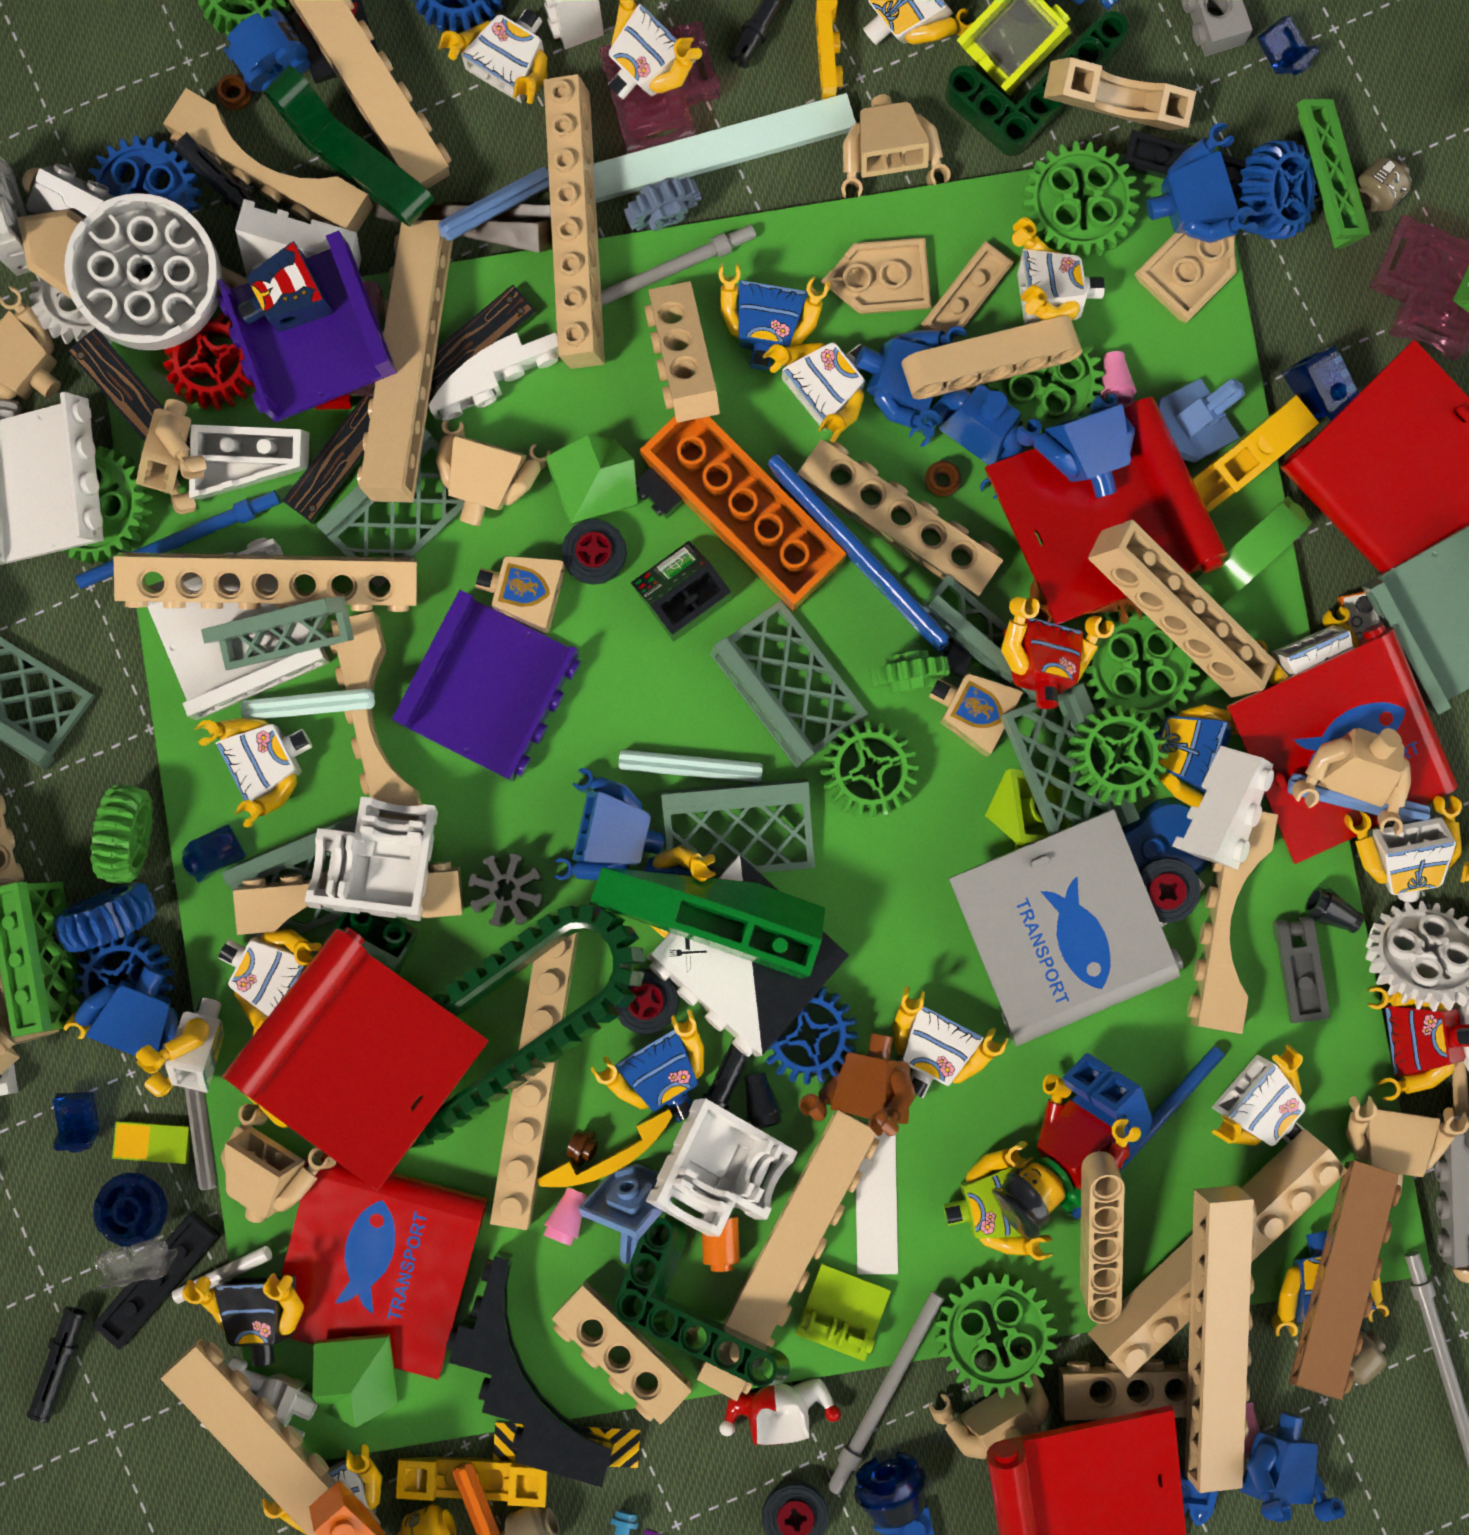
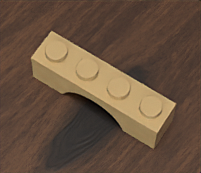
[1043,57,1196,131]

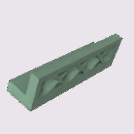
[921,574,1036,702]
[201,596,354,670]

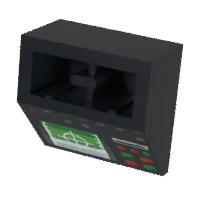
[631,541,732,642]

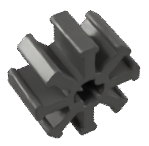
[468,853,545,927]

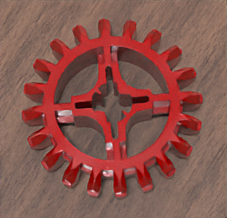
[163,313,255,411]

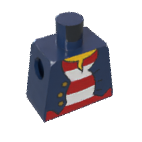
[237,241,334,332]

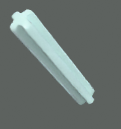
[241,688,375,719]
[618,750,763,783]

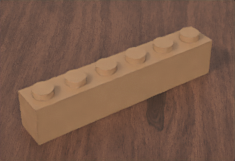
[1288,1160,1401,1400]

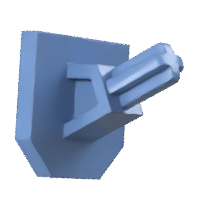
[1157,378,1245,463]
[578,1164,672,1264]

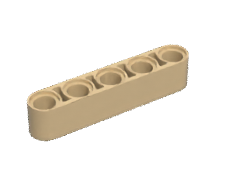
[901,316,1082,400]
[1080,1151,1125,1324]

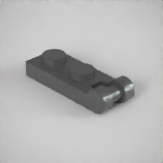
[1273,915,1330,1023]

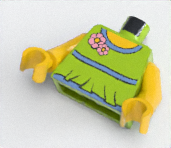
[943,1141,1053,1260]

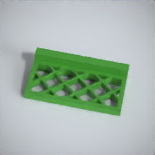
[0,882,83,1038]

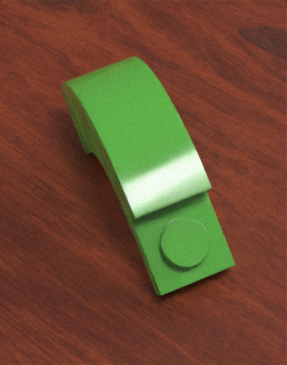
[1196,496,1313,606]

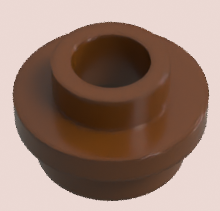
[216,74,252,111]
[925,461,961,497]
[567,1129,598,1166]

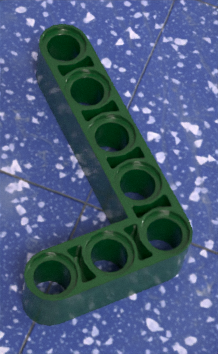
[945,11,1129,156]
[263,65,435,227]
[615,1217,790,1387]

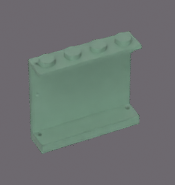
[1361,525,1469,715]

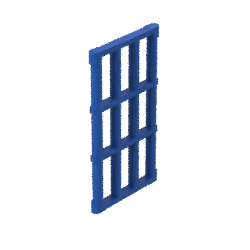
[768,454,949,653]

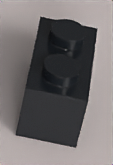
[636,467,683,519]
[942,637,973,678]

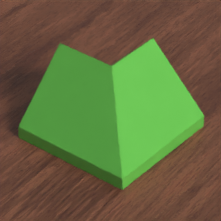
[545,435,638,525]
[312,1333,399,1428]

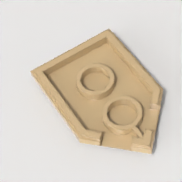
[17,209,84,299]
[1134,233,1237,323]
[821,238,931,314]

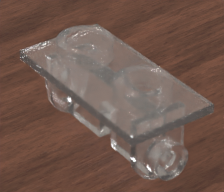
[94,1238,178,1290]

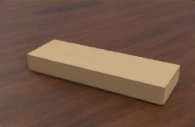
[920,240,1014,343]

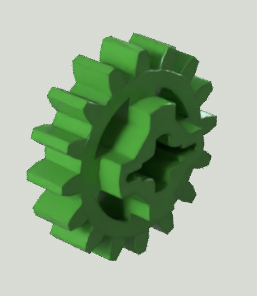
[869,650,950,694]

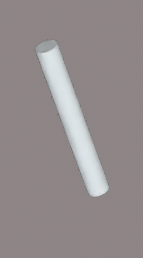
[172,1246,272,1304]

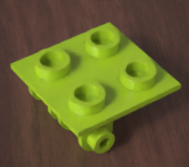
[795,1263,891,1362]

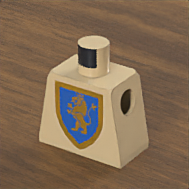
[476,556,566,634]
[929,673,1023,757]

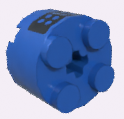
[223,9,311,92]

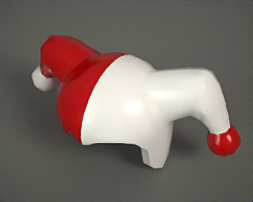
[719,1378,841,1445]

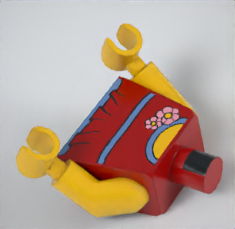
[1001,597,1114,709]
[1367,985,1469,1100]

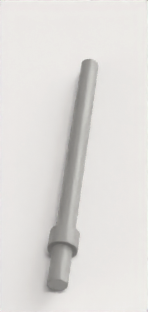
[601,224,756,306]
[1405,1251,1469,1468]
[827,1291,945,1495]

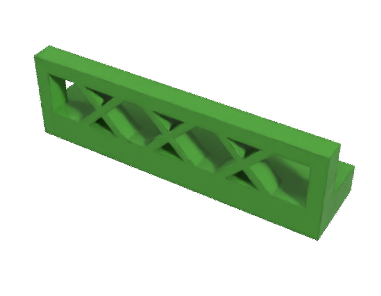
[1296,99,1371,249]

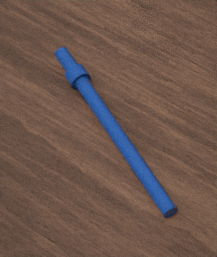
[75,490,281,589]
[1069,1046,1225,1220]

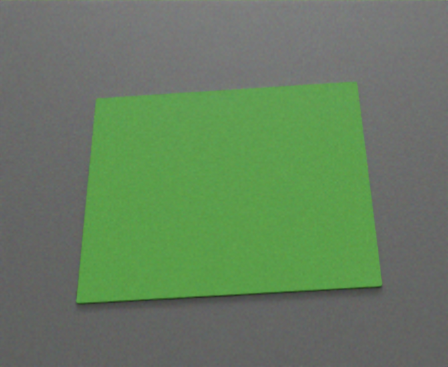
[107,143,1431,1460]

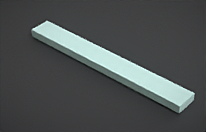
[594,93,856,203]

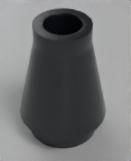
[1305,887,1364,933]
[744,1072,783,1129]

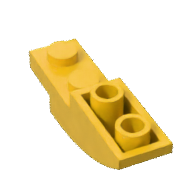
[1192,395,1319,513]

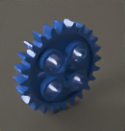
[89,136,203,221]

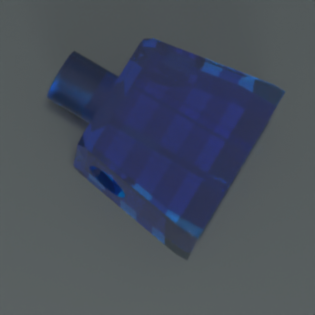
[1281,345,1359,421]

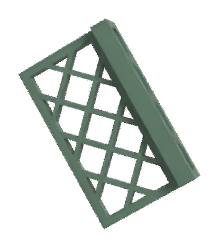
[316,429,465,589]
[710,600,869,769]
[0,637,95,771]
[1000,683,1140,835]
[661,779,815,877]
[221,813,358,937]

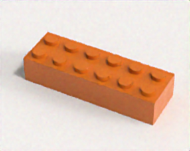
[640,416,847,612]

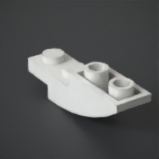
[428,332,559,421]

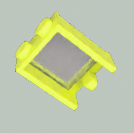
[957,0,1072,97]

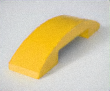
[536,1107,673,1187]
[396,1457,548,1507]

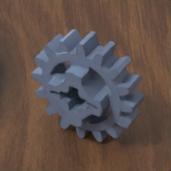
[624,177,701,231]

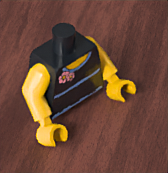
[182,1273,304,1367]

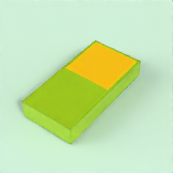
[112,1121,191,1164]

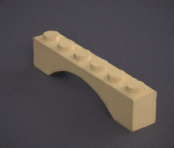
[163,88,374,232]
[328,611,422,821]
[1187,812,1278,1034]
[233,861,464,935]

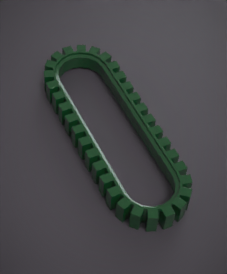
[411,905,645,1148]

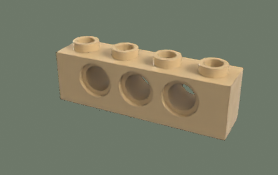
[644,281,720,423]
[552,1280,693,1424]
[1058,1358,1188,1421]

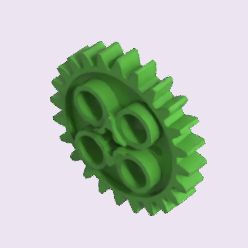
[1022,141,1140,259]
[987,334,1104,433]
[59,446,153,564]
[1083,610,1200,725]
[935,1271,1058,1398]

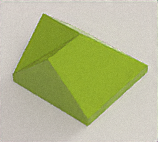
[985,769,1070,850]

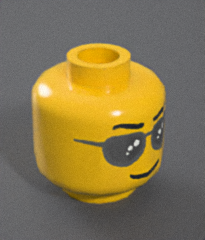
[398,1504,457,1535]

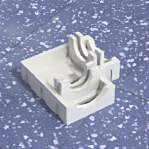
[0,156,31,276]
[305,797,438,921]
[646,1098,797,1237]

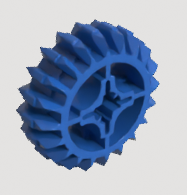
[413,0,503,34]
[1238,140,1318,240]
[53,882,156,952]
[73,932,175,1007]
[766,986,858,1085]

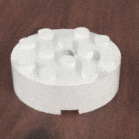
[64,194,222,350]

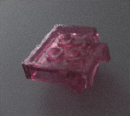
[599,21,720,154]
[1368,214,1469,361]

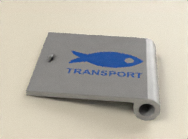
[948,809,1183,1047]

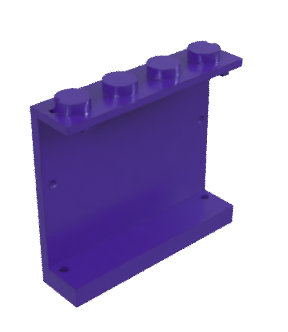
[217,230,397,423]
[392,589,581,782]

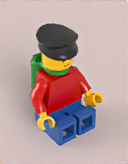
[992,1053,1152,1239]

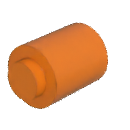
[702,1215,740,1272]

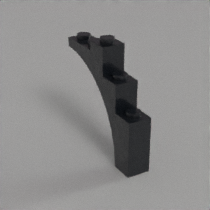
[446,1251,615,1487]

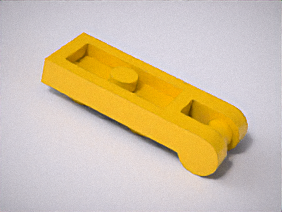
[815,0,843,100]

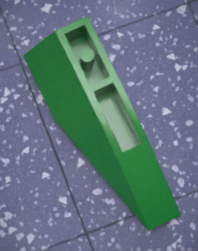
[589,867,825,979]

